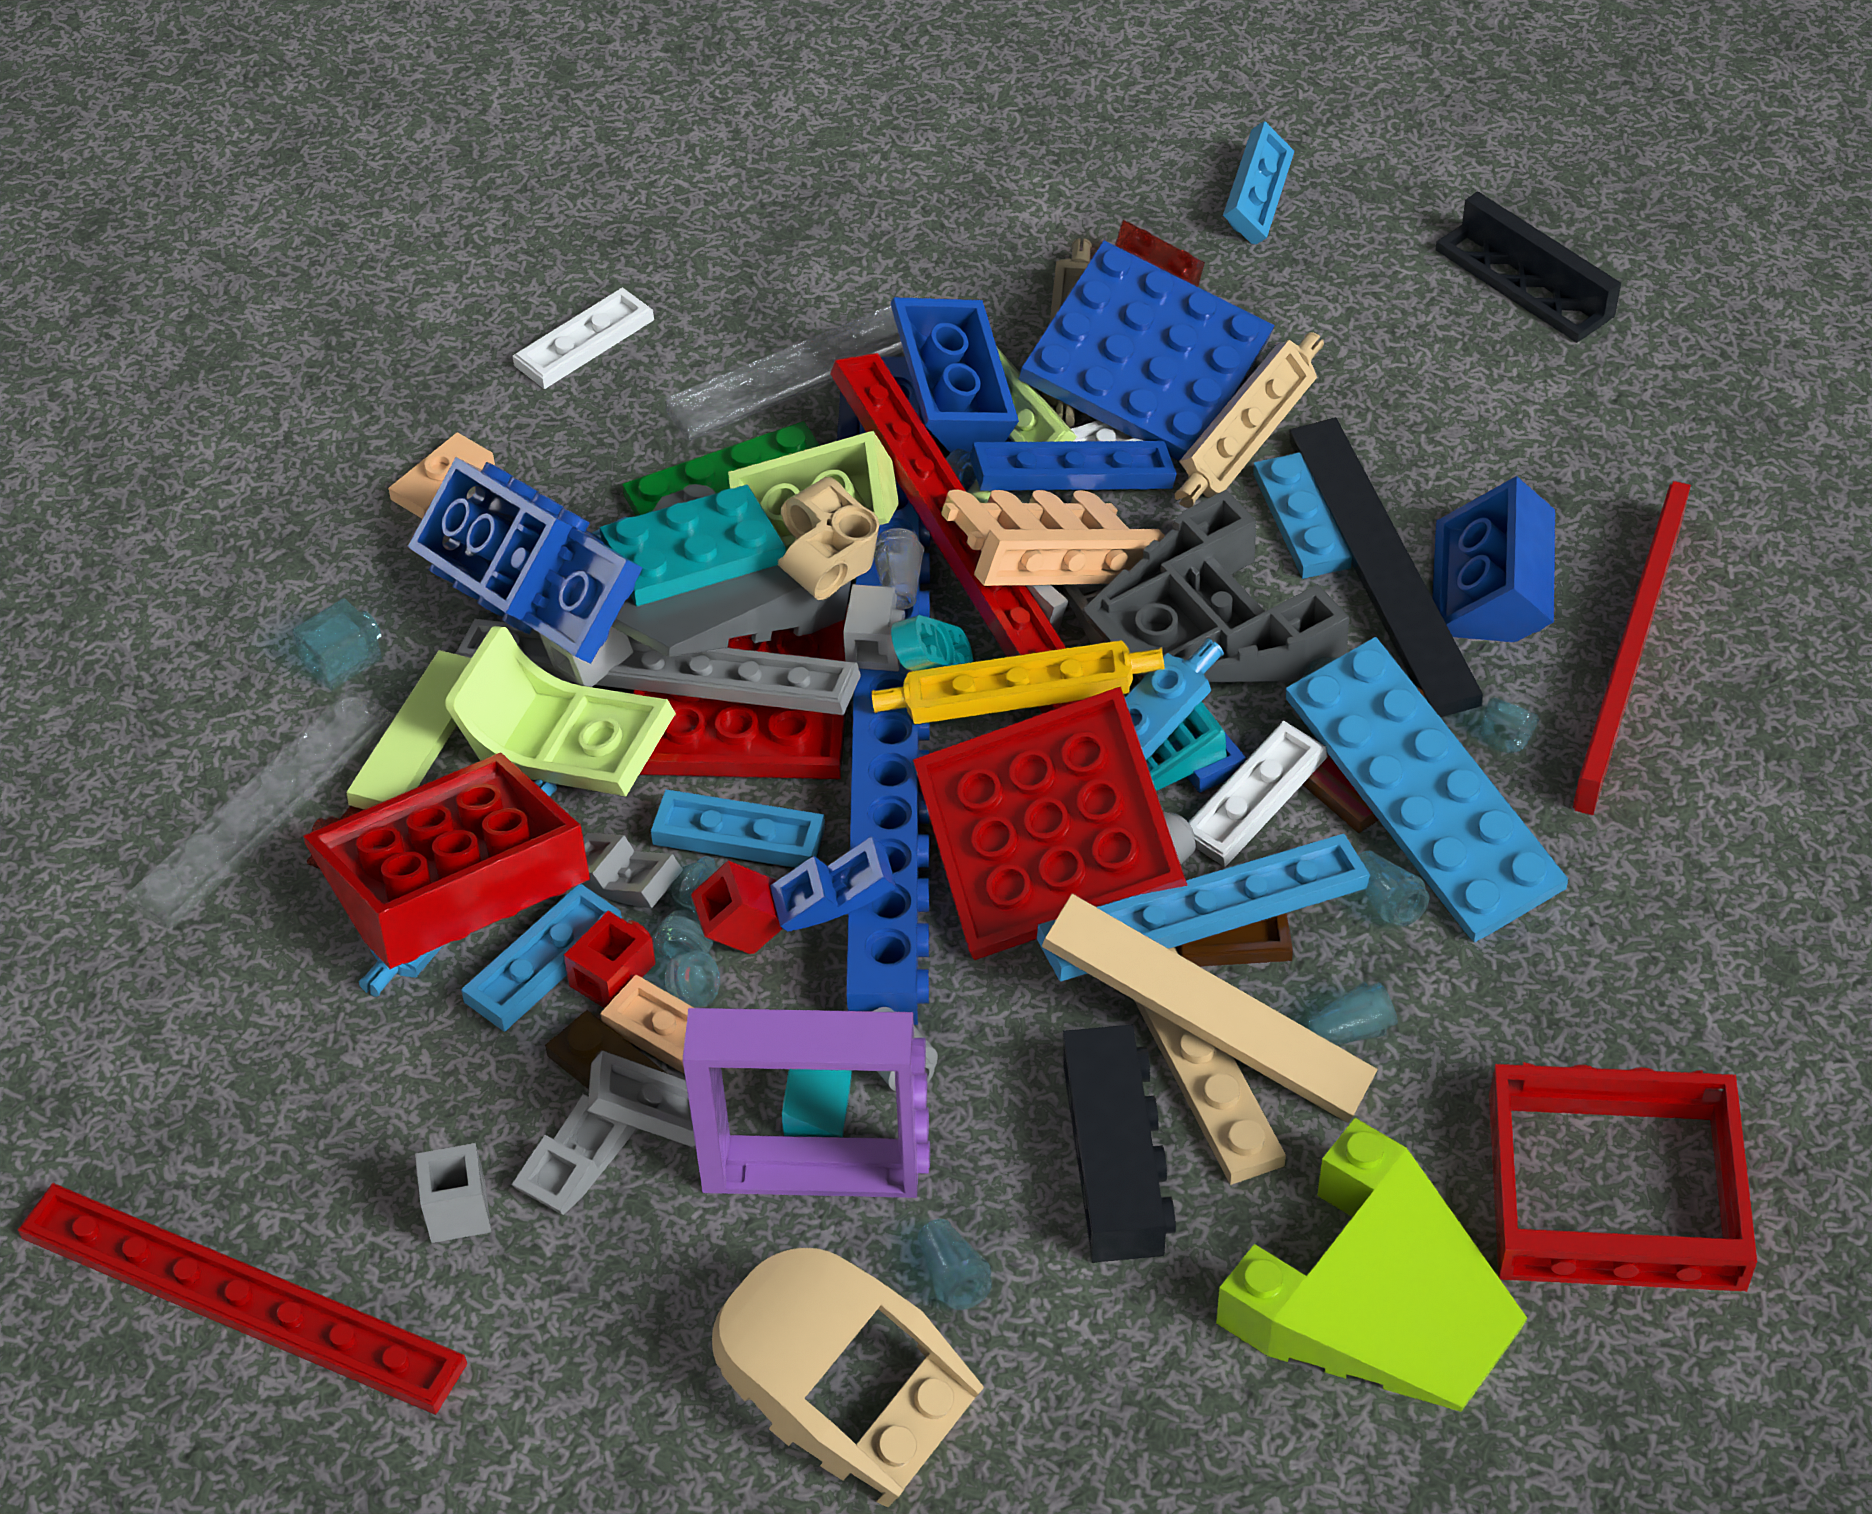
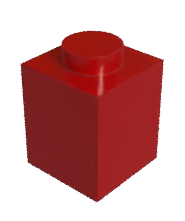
[691,860,783,954]

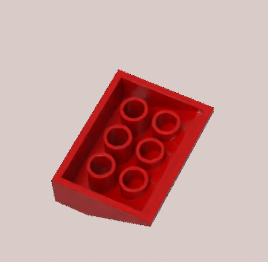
[303,752,590,969]

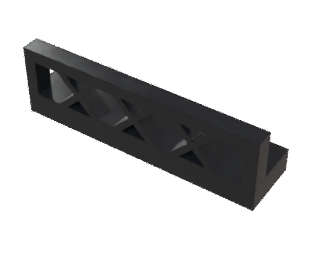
[1435,191,1621,343]

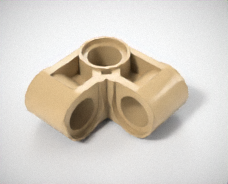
[778,477,879,600]

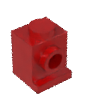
[564,910,656,1009]

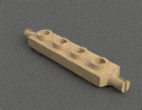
[1175,332,1324,508]

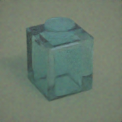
[292,598,382,690]

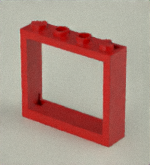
[1489,1062,1757,1292]

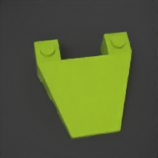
[1216,1118,1527,1412]

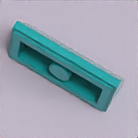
[782,1069,853,1138]

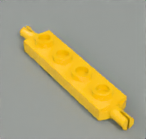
[872,640,1165,724]

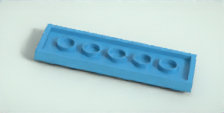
[1286,637,1568,942]

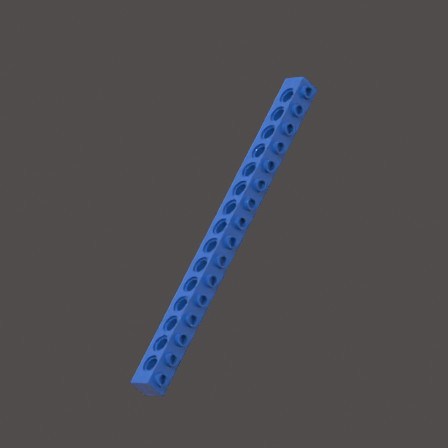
[847,356,930,1025]

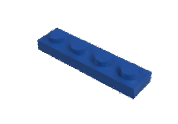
[970,441,1177,491]

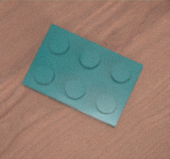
[599,484,786,607]

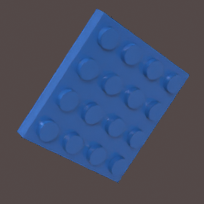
[1018,240,1275,461]

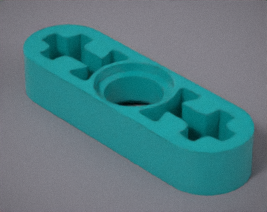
[891,615,973,671]

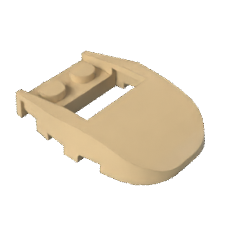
[712,1248,984,1507]

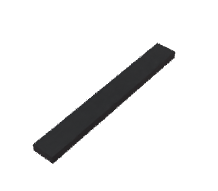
[1289,417,1483,718]

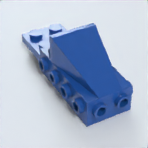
[408,457,643,664]

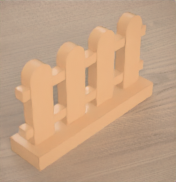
[941,490,1165,586]

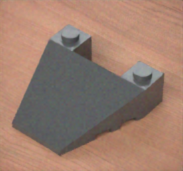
[611,484,851,657]
[1083,490,1349,682]

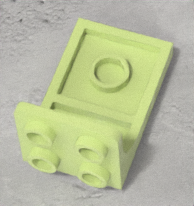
[445,626,676,796]

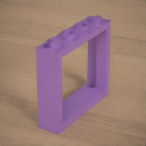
[683,1008,930,1198]

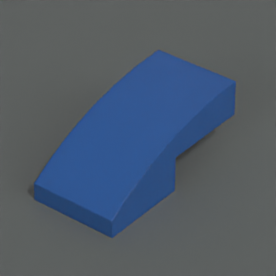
[770,836,896,932]

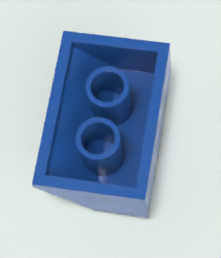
[890,297,1019,455]
[1432,476,1555,642]

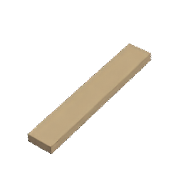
[1041,894,1378,1122]

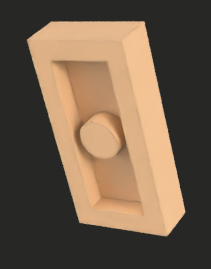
[600,975,694,1074]

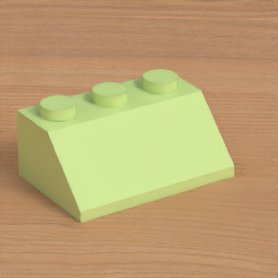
[728,431,899,551]

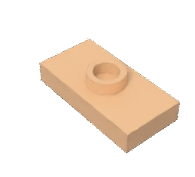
[388,432,495,519]

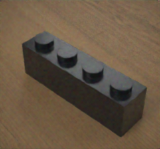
[1063,1024,1176,1263]

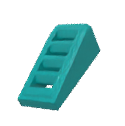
[1146,701,1227,791]

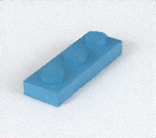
[1223,121,1294,244]
[1253,453,1352,579]
[651,789,825,868]
[461,884,622,1032]

